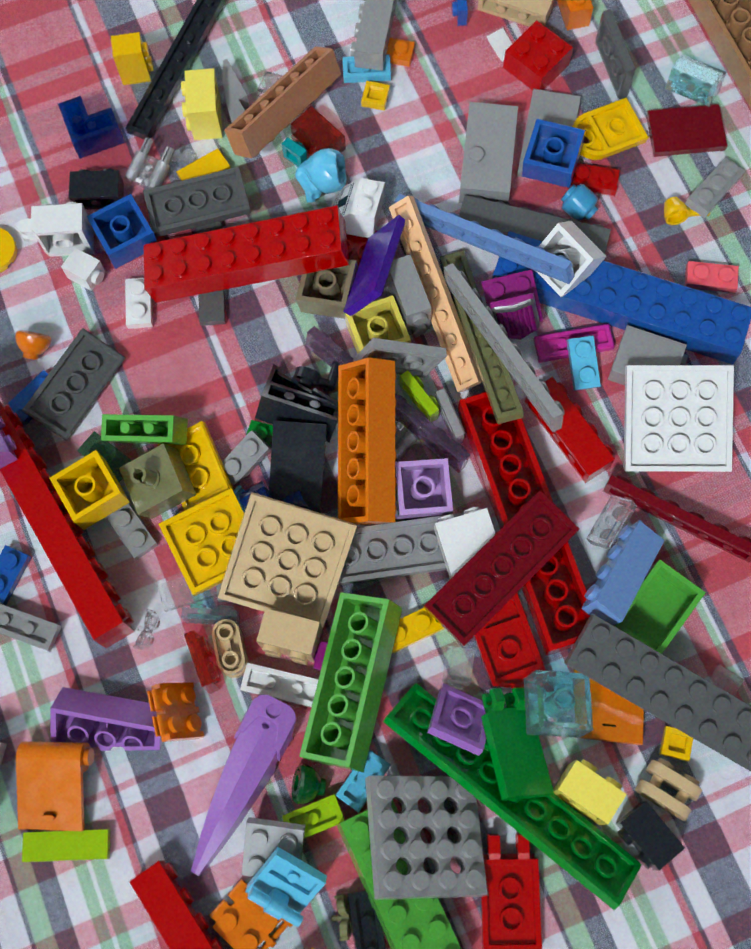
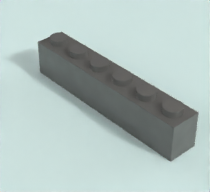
[459,195,611,254]

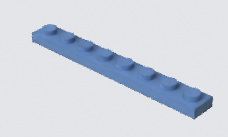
[394,194,574,284]

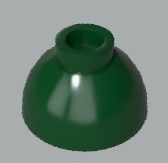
[292,764,326,804]

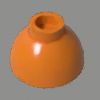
[15,330,52,360]

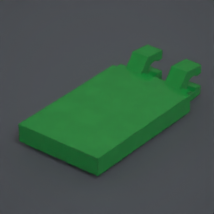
[481,688,554,801]

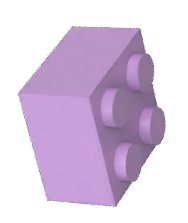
[395,458,453,520]

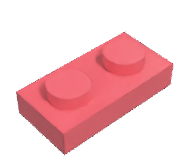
[685,261,739,293]

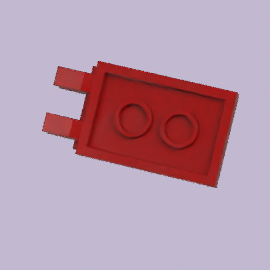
[481,833,542,949]

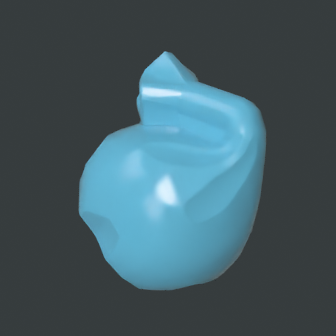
[295,148,347,203]

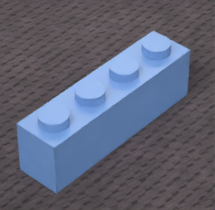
[581,520,664,626]

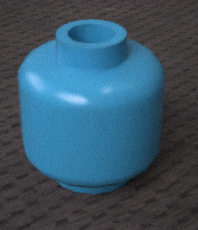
[561,184,598,221]

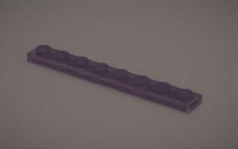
[305,326,470,473]

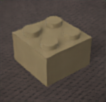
[296,260,358,319]

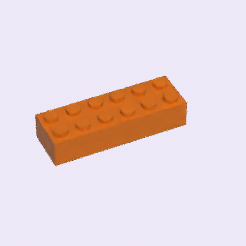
[338,357,396,525]

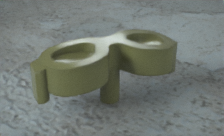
[331,894,352,941]

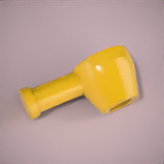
[664,197,711,225]

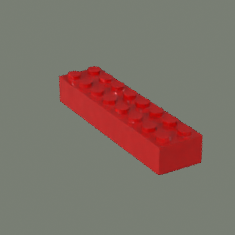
[144,205,349,303]

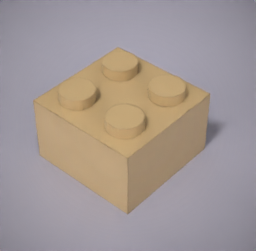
[257,609,323,665]

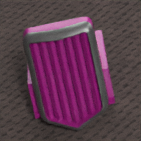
[481,270,543,340]

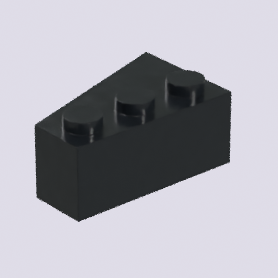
[255,364,338,443]

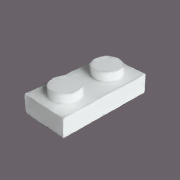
[125,278,153,329]

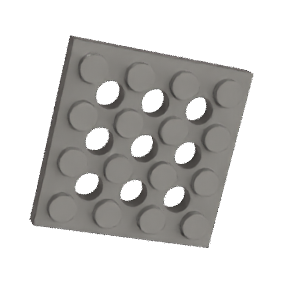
[365,776,488,900]

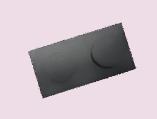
[68,169,124,210]
[615,801,685,871]

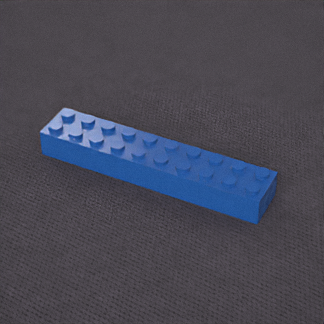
[492,231,751,365]

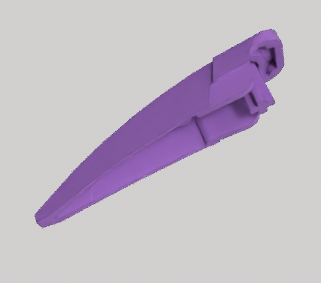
[191,695,296,876]

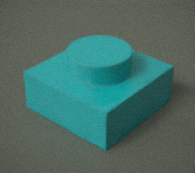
[282,137,307,167]

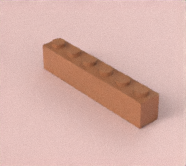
[224,46,341,159]

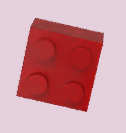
[503,20,573,90]

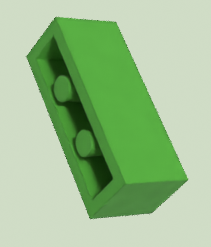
[101,414,188,445]

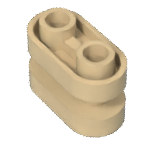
[212,619,249,678]
[635,758,702,821]

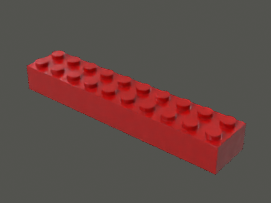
[458,392,590,656]
[0,401,135,648]

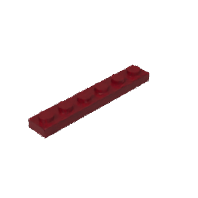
[603,475,751,563]

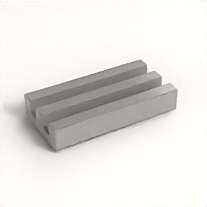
[435,388,465,445]

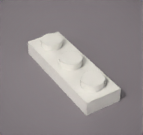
[240,663,319,708]

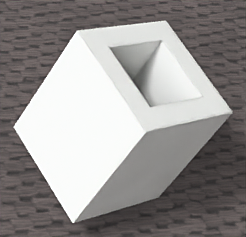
[61,247,105,291]

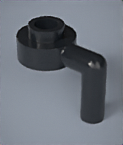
[294,361,343,391]

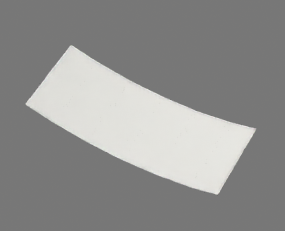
[486,28,512,62]

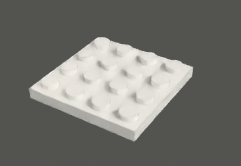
[624,365,734,472]

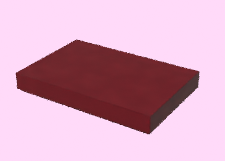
[646,104,727,157]

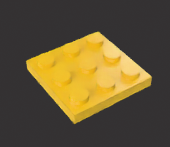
[159,488,244,597]

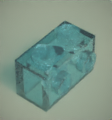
[665,55,726,107]

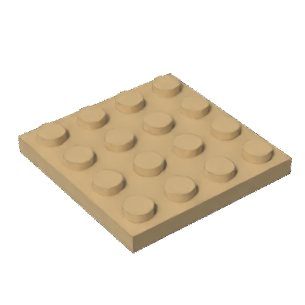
[218,492,357,629]

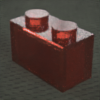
[290,106,346,156]

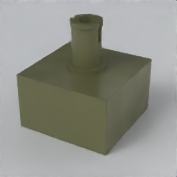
[119,443,197,519]

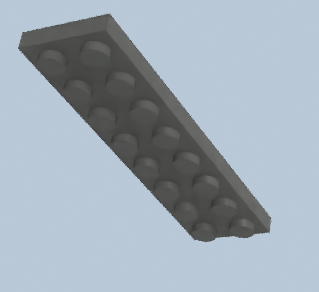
[564,614,751,772]

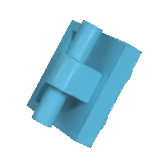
[245,847,327,927]

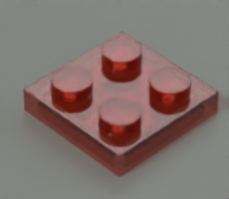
[184,630,222,694]

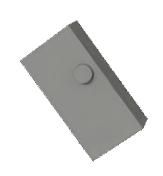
[459,102,518,205]

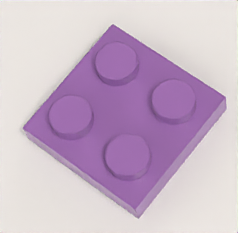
[427,683,486,756]

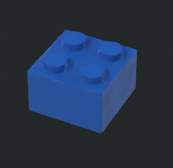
[522,119,585,188]
[86,194,157,269]

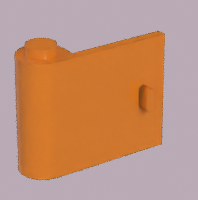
[573,669,644,745]
[16,741,94,831]

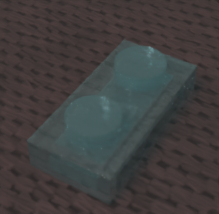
[181,604,240,626]

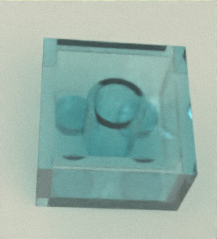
[524,670,593,738]

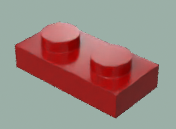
[567,163,620,196]

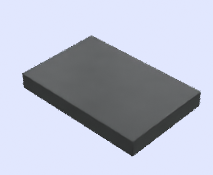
[595,9,635,100]

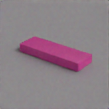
[533,323,615,363]

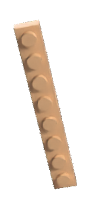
[389,195,482,392]

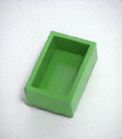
[614,559,706,654]

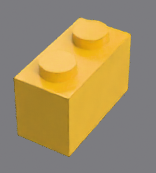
[111,32,154,85]

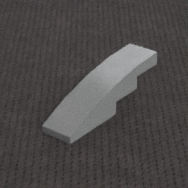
[223,59,250,158]

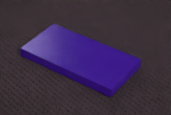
[343,215,405,316]

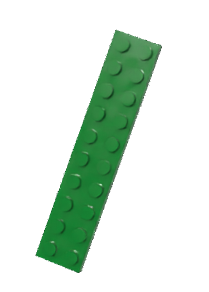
[383,683,642,910]

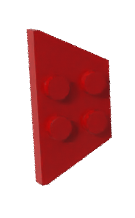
[474,593,553,693]

